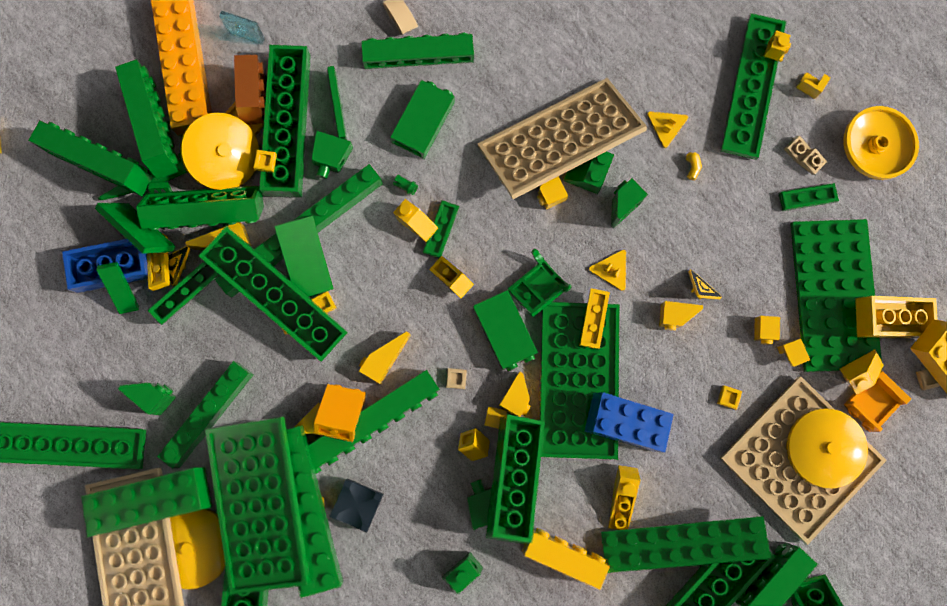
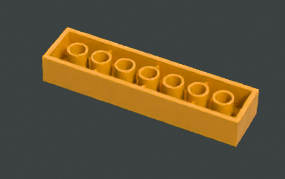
[151,0,212,135]

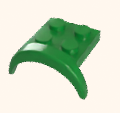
[508,248,572,317]

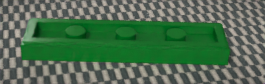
[327,66,347,140]

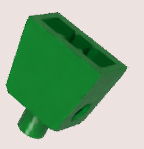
[312,131,353,179]
[467,479,492,530]
[442,552,483,594]

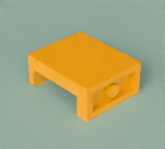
[844,371,911,432]
[314,384,366,442]

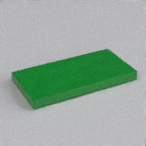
[95,203,175,254]
[274,215,334,297]

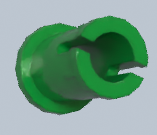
[393,174,418,195]

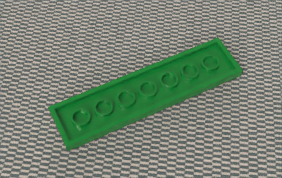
[720,13,787,160]
[0,422,147,469]
[601,516,771,573]

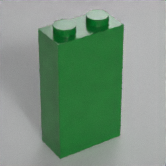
[390,80,455,159]
[473,290,538,371]

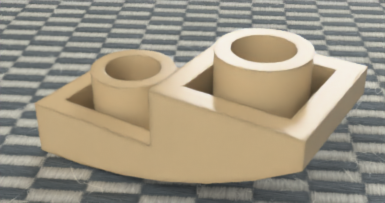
[382,0,418,35]
[784,136,827,175]

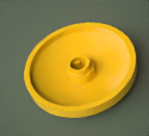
[843,106,919,180]
[180,113,259,190]
[787,409,868,488]
[170,509,225,589]

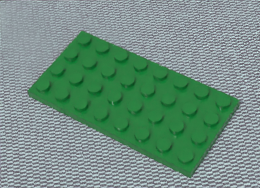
[790,219,883,372]
[540,302,620,460]
[205,417,310,594]

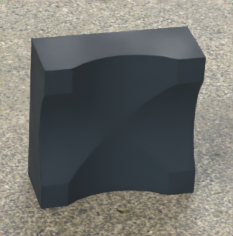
[330,479,384,533]

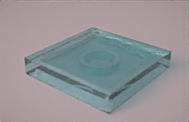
[219,10,265,44]

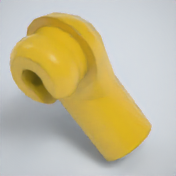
[686,152,702,181]

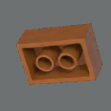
[234,55,266,124]

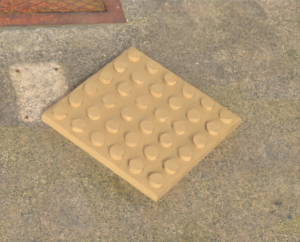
[720,376,887,545]

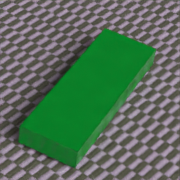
[779,183,839,211]
[423,200,459,259]
[97,262,139,314]

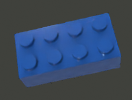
[62,239,148,293]
[585,392,674,453]

